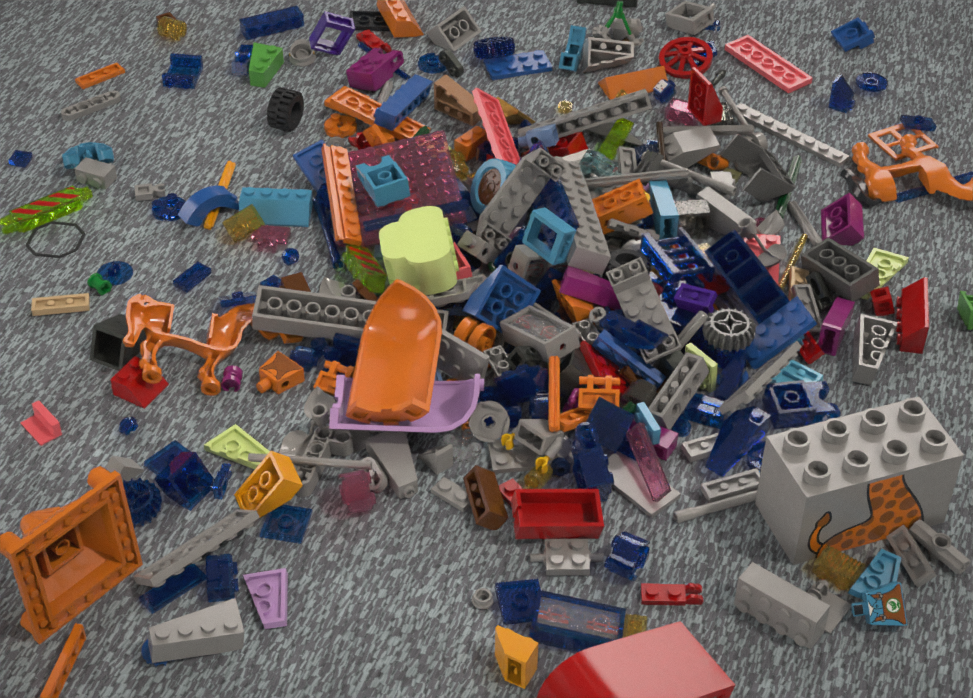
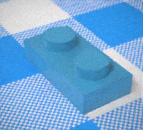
[634,402,661,445]

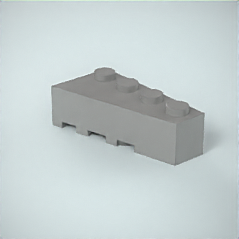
[852,314,898,385]
[148,598,244,663]

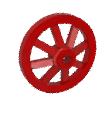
[659,37,713,79]

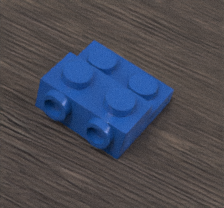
[831,17,875,52]

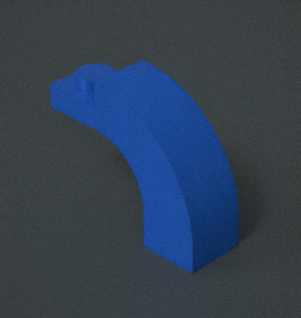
[178,185,239,227]

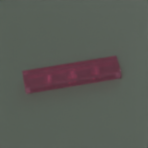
[626,422,672,502]

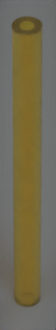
[777,233,808,292]

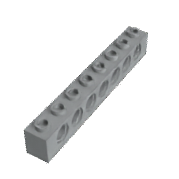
[517,89,652,149]

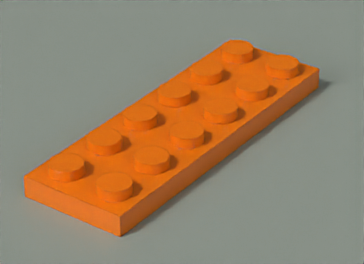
[330,87,431,144]

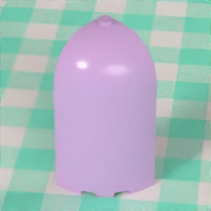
[329,374,484,433]

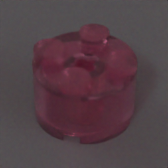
[338,469,376,516]

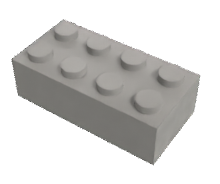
[734,562,830,649]

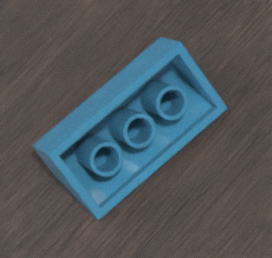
[238,187,313,227]

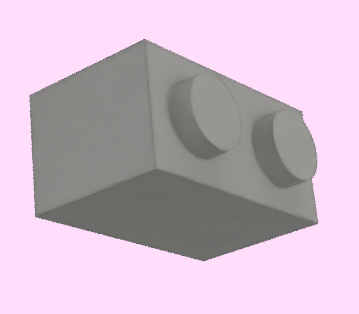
[74,157,117,189]

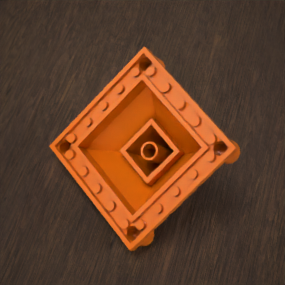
[0,466,143,644]

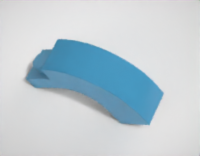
[559,25,587,72]

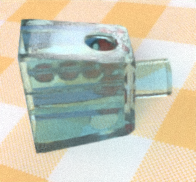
[579,149,622,177]

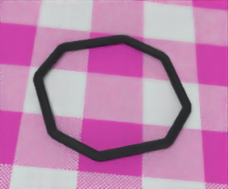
[26,221,85,258]

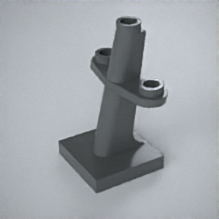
[633,150,703,196]

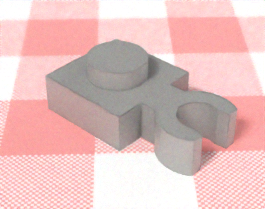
[134,183,166,201]

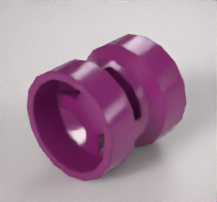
[221,365,243,392]

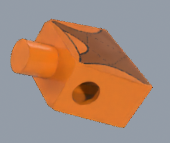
[256,351,305,394]

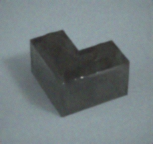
[674,199,711,240]

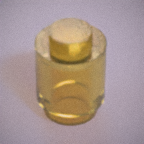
[524,464,553,489]

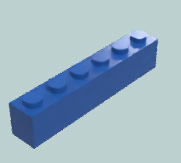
[374,74,433,131]

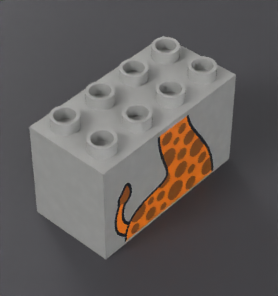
[755,397,964,565]

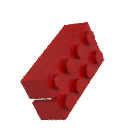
[511,489,604,539]

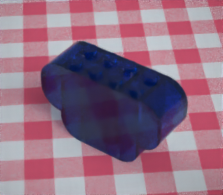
[704,229,789,324]

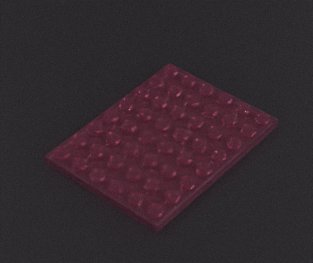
[348,130,467,247]

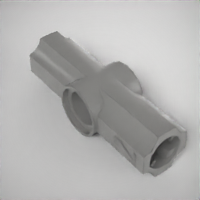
[909,519,971,575]

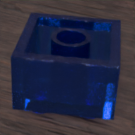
[154,452,217,511]

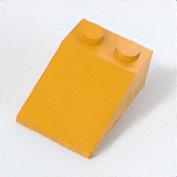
[234,451,303,518]

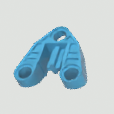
[62,142,114,169]

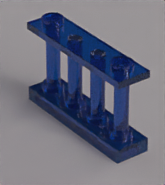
[640,227,715,289]

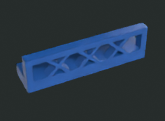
[591,329,666,392]

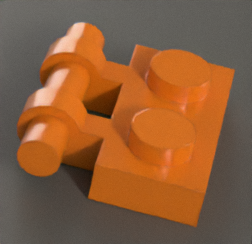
[313,360,355,396]
[578,375,620,411]

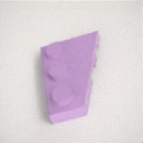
[243,568,288,629]

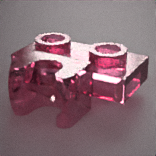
[252,224,291,253]

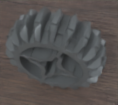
[702,307,756,352]

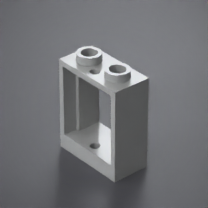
[665,1,715,35]

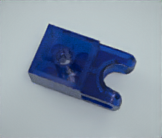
[762,380,841,429]
[571,422,614,502]

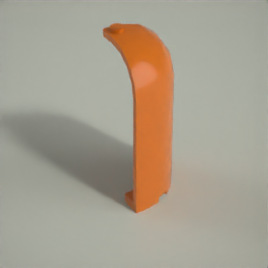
[345,279,442,426]

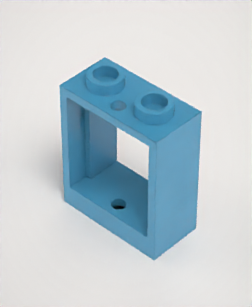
[522,208,576,265]

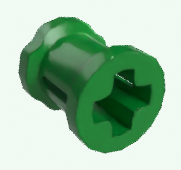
[87,273,112,296]

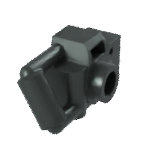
[805,272,834,312]

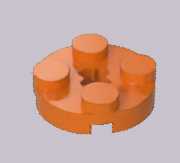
[324,113,357,138]

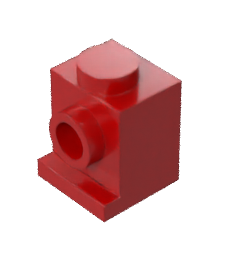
[870,286,895,316]

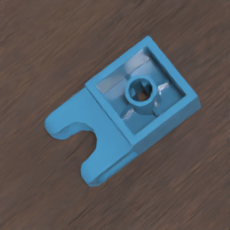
[356,155,410,207]

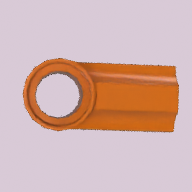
[697,153,729,171]

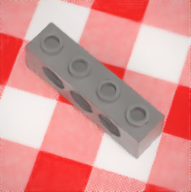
[648,352,709,429]

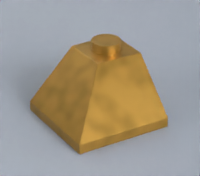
[496,96,535,125]

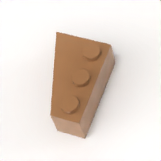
[434,75,482,126]

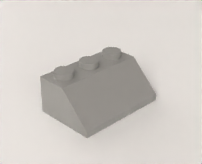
[426,6,482,52]

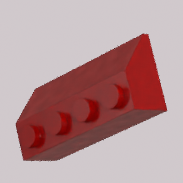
[895,277,929,354]

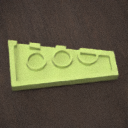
[861,248,909,300]

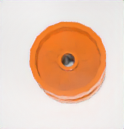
[454,316,496,352]

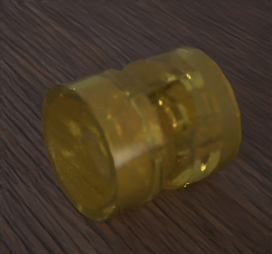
[157,16,187,41]

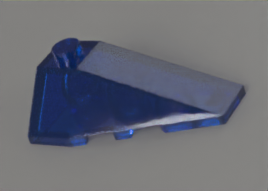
[705,406,771,477]

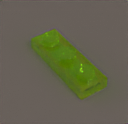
[595,118,634,161]

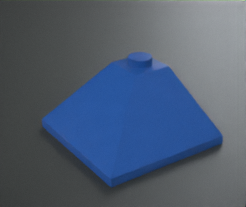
[462,264,541,334]

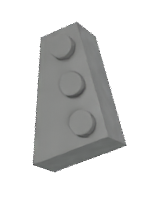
[583,37,634,73]

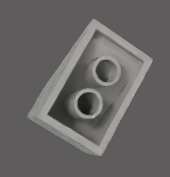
[664,126,721,168]

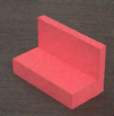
[20,400,62,446]

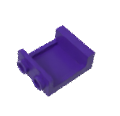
[674,283,717,328]

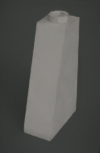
[690,186,757,241]
[366,431,418,499]

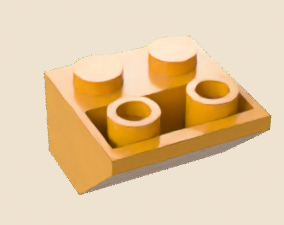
[495,625,538,689]

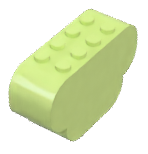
[379,206,459,295]

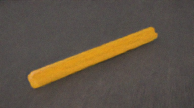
[203,161,236,230]

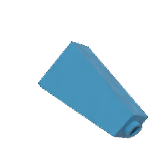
[648,180,679,246]

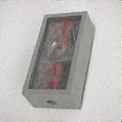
[508,241,568,287]
[500,305,580,364]

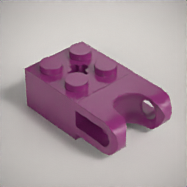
[346,48,404,91]

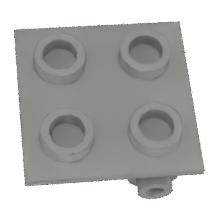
[807,580,851,634]

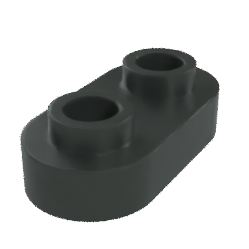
[439,49,464,78]

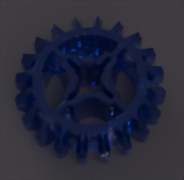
[473,36,515,59]
[123,478,162,529]

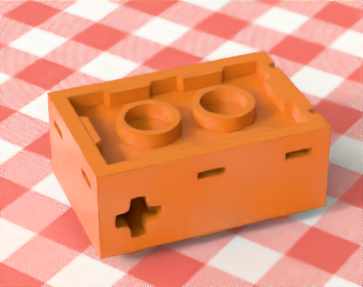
[592,178,653,234]

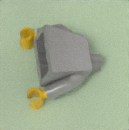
[501,419,565,474]

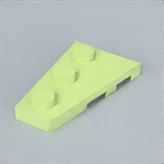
[204,424,270,469]

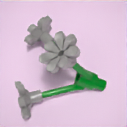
[592,1,644,48]

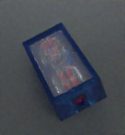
[528,589,626,652]

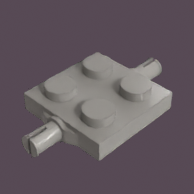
[530,539,604,576]

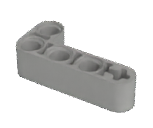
[296,425,354,497]

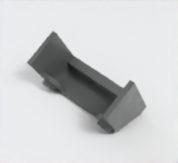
[720,133,796,202]

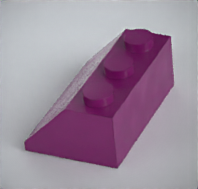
[821,192,864,246]

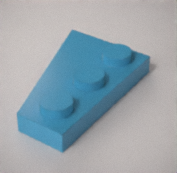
[848,549,901,600]

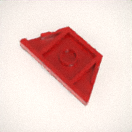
[579,340,629,398]

